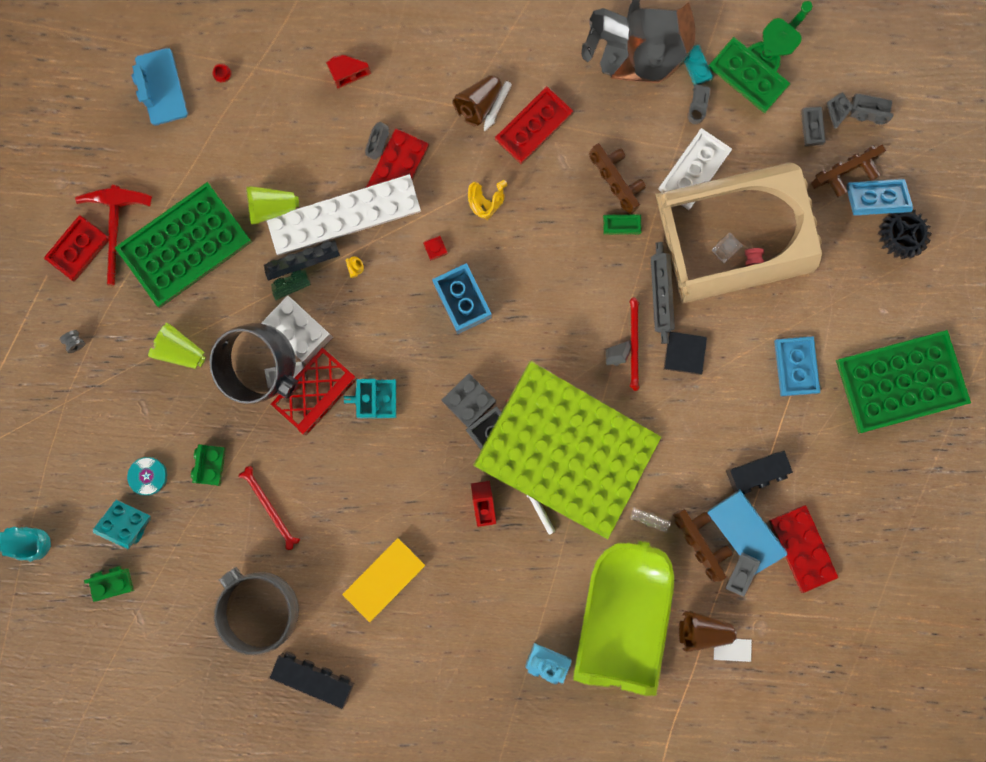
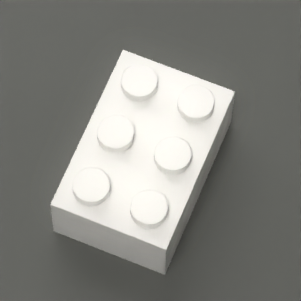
[261,295,333,364]

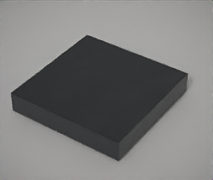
[663,331,707,375]

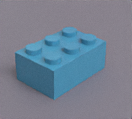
[432,263,492,334]

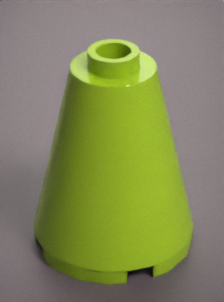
[246,186,299,224]
[148,323,206,369]

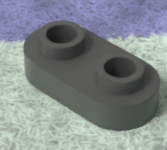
[365,122,389,160]

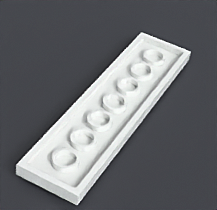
[267,174,421,256]

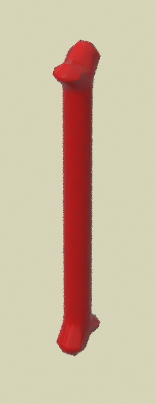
[629,297,640,391]
[238,466,300,550]

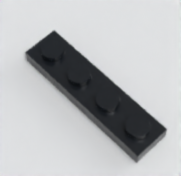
[264,240,340,281]

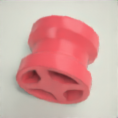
[745,248,765,267]

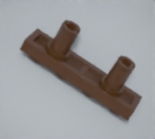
[589,143,646,215]
[811,144,886,198]
[673,509,733,582]

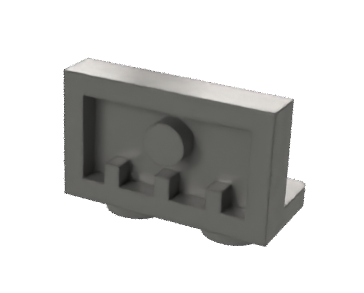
[850,93,893,125]

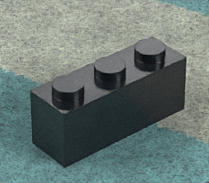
[726,451,793,494]

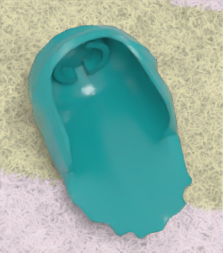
[0,527,51,562]

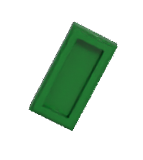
[603,214,641,235]

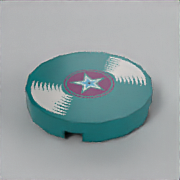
[127,457,168,496]

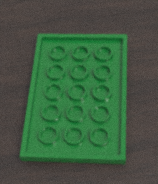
[114,182,252,308]
[836,330,971,434]

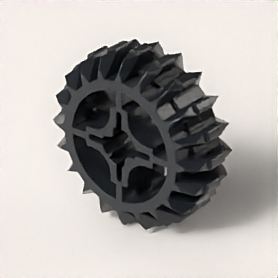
[878,210,932,259]

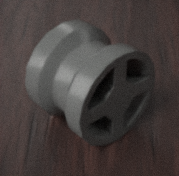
[60,330,85,353]

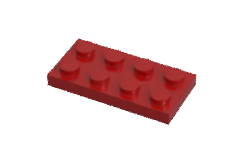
[495,86,573,165]
[366,128,429,188]
[769,505,839,593]

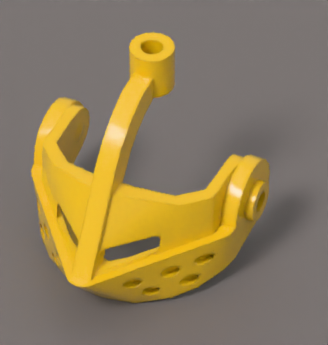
[468,180,507,220]

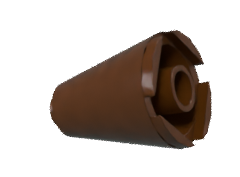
[452,75,502,126]
[679,611,737,652]

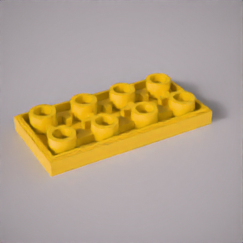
[342,538,426,623]

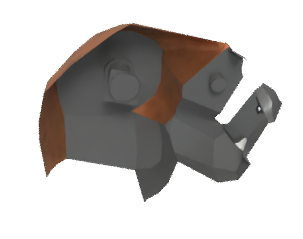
[581,0,696,83]

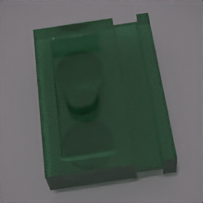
[271,269,311,300]

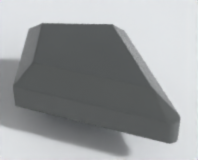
[826,92,853,129]
[606,340,631,366]

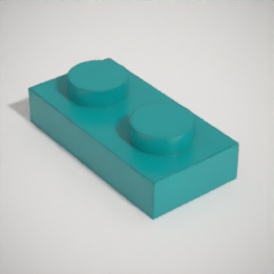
[684,45,713,86]

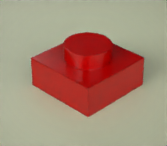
[423,235,448,261]

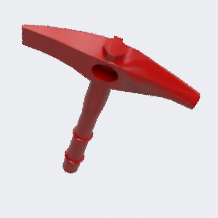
[75,185,152,286]

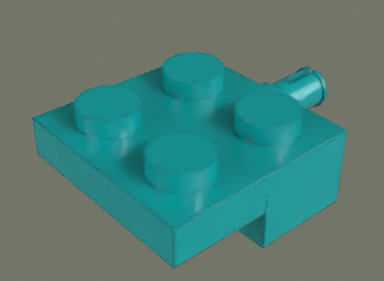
[344,379,397,419]

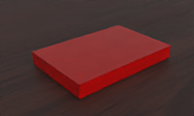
[44,214,109,282]

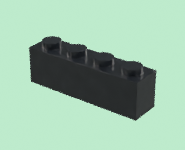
[269,652,354,709]

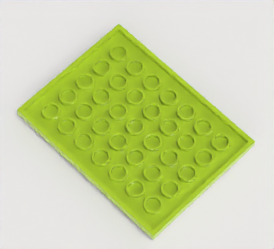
[473,361,661,539]

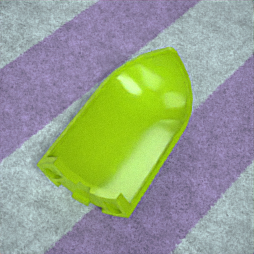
[573,541,674,696]

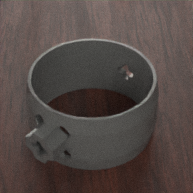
[214,567,299,655]

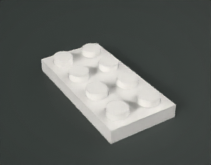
[658,128,732,210]

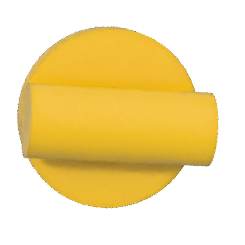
[346,256,364,278]

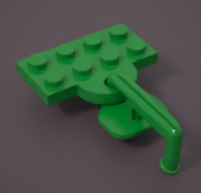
[709,1,813,114]

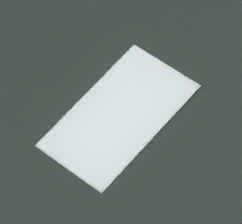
[714,639,752,662]

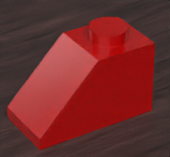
[326,55,371,89]
[471,481,496,527]

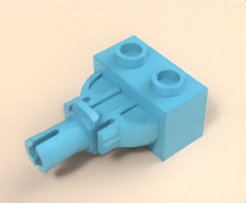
[525,643,571,684]

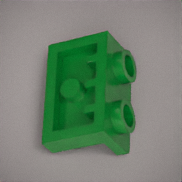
[191,444,226,486]
[84,566,134,602]

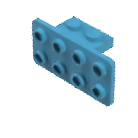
[132,48,188,126]

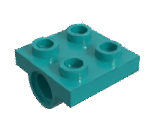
[93,500,151,550]

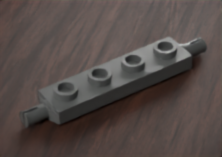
[651,242,675,344]

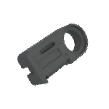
[688,85,710,124]

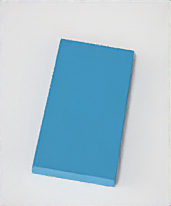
[707,490,787,575]

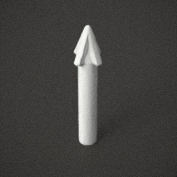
[484,81,512,131]
[527,496,555,535]

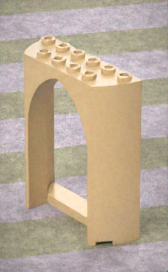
[656,163,822,304]

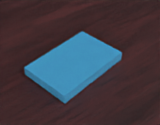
[846,179,913,216]
[774,336,820,397]

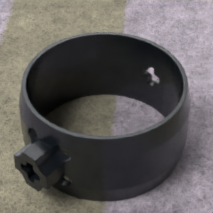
[210,323,298,403]

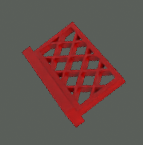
[270,347,357,436]

